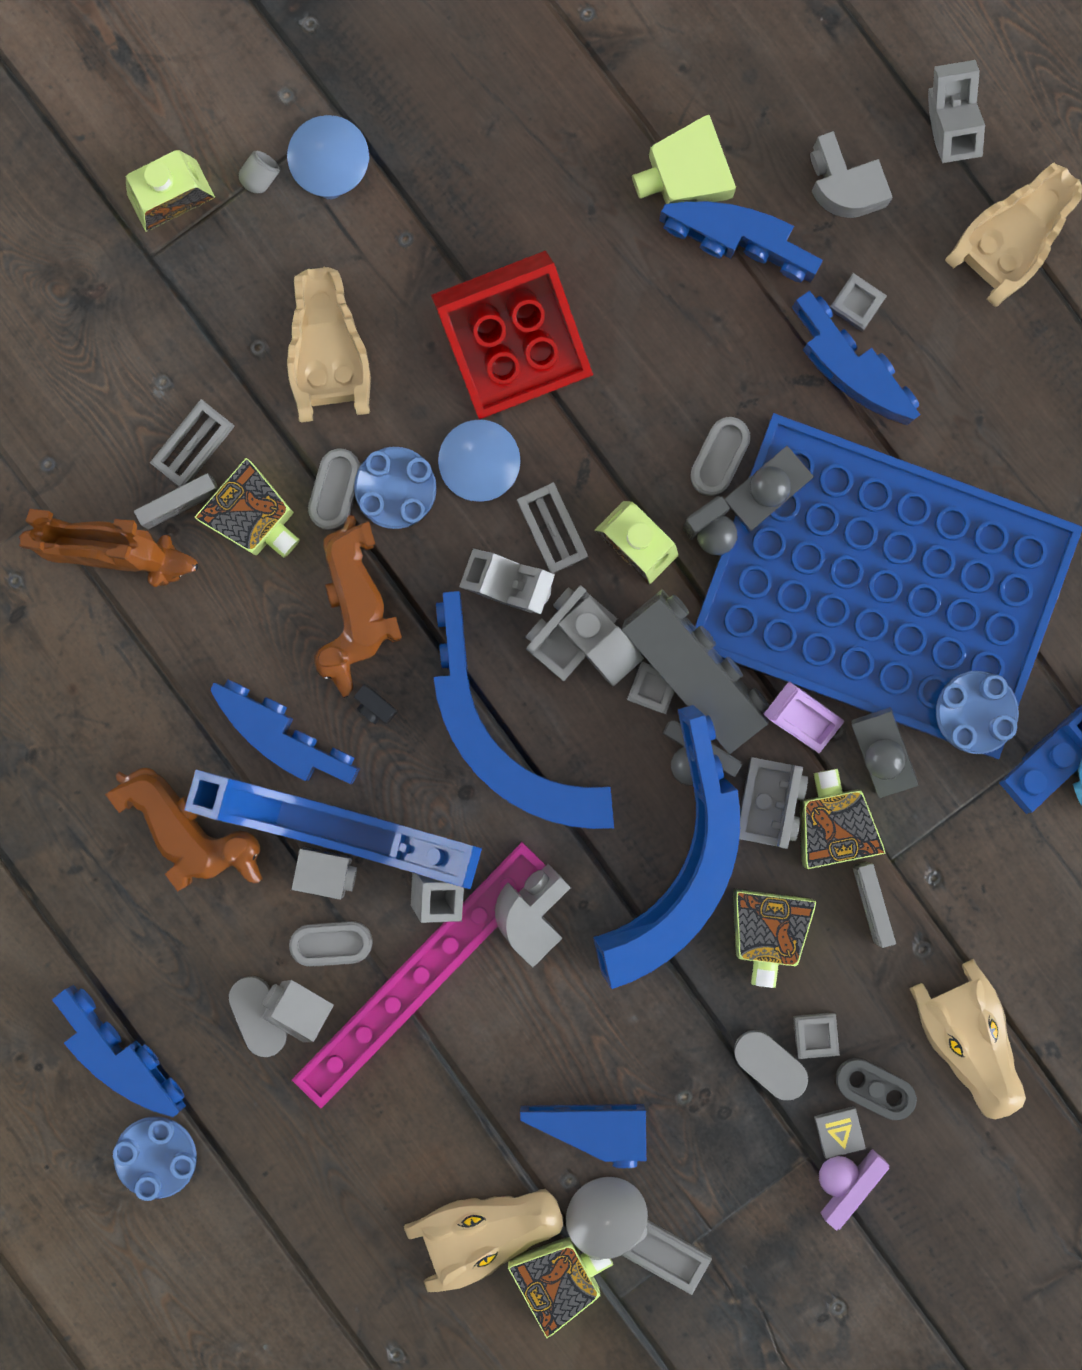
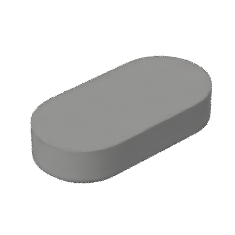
[690,417,750,496]
[308,449,361,530]
[289,921,373,966]
[229,976,288,1057]
[734,1030,808,1100]

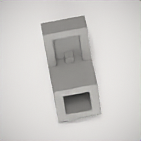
[928,60,985,163]
[810,131,893,218]
[459,548,555,614]
[558,596,644,687]
[495,864,571,967]

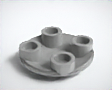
[566,1177,648,1260]

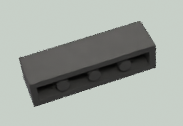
[622,589,770,754]

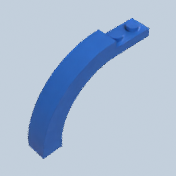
[433,591,614,829]
[593,705,740,989]
[184,769,482,889]

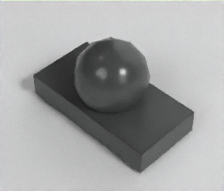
[724,446,814,532]
[683,496,738,555]
[851,707,919,798]
[662,720,742,786]

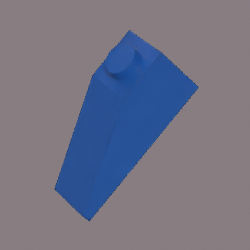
[520,1104,647,1168]

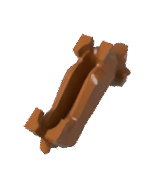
[19,509,198,587]
[314,515,402,698]
[105,768,263,892]

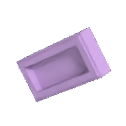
[764,681,844,753]
[819,1149,890,1231]

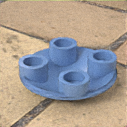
[287,115,370,199]
[438,420,520,502]
[354,447,436,529]
[936,671,1019,754]
[113,1117,197,1201]

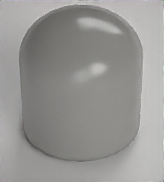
[239,151,280,194]

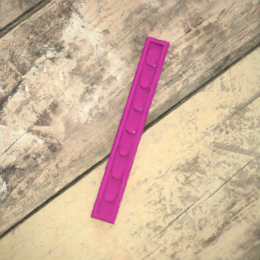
[292,842,546,1108]

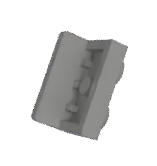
[526,585,618,682]
[739,757,808,849]

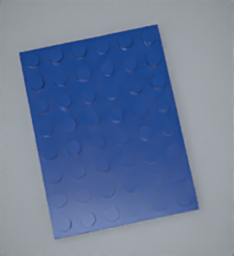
[695,413,1082,759]

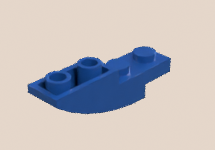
[659,201,823,283]
[792,290,921,425]
[211,679,360,784]
[999,705,1082,814]
[52,985,186,1117]

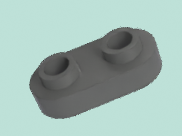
[836,1058,917,1120]

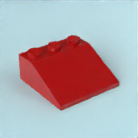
[431,250,593,420]

